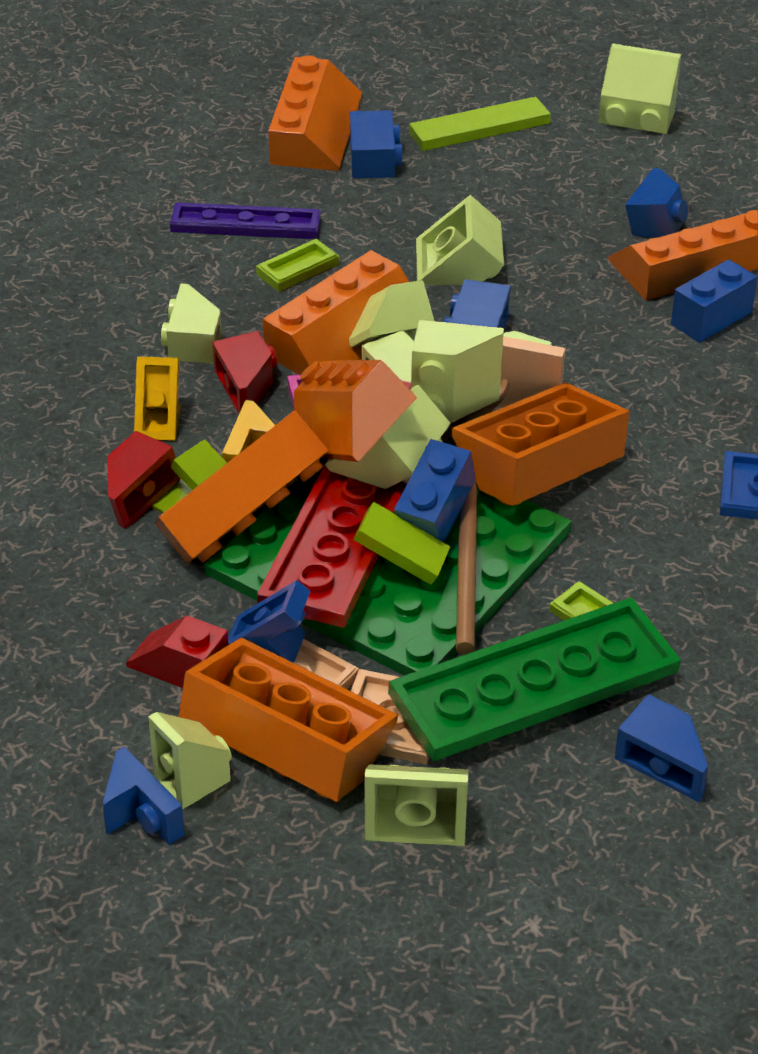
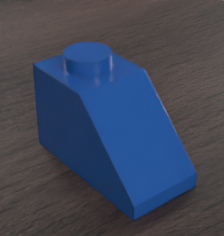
[625,168,688,237]
[615,694,708,803]

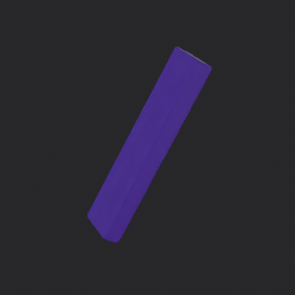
[170,202,321,239]

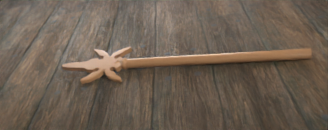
[441,379,510,655]

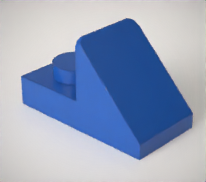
[228,580,310,663]
[103,746,185,845]

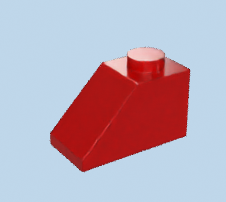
[212,331,277,415]
[107,431,181,529]
[126,615,229,688]

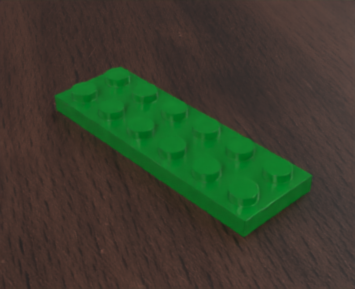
[388,597,681,762]

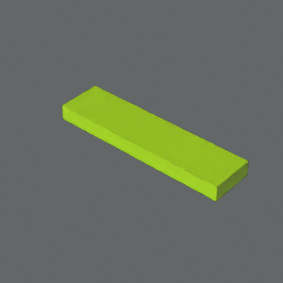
[409,97,551,151]

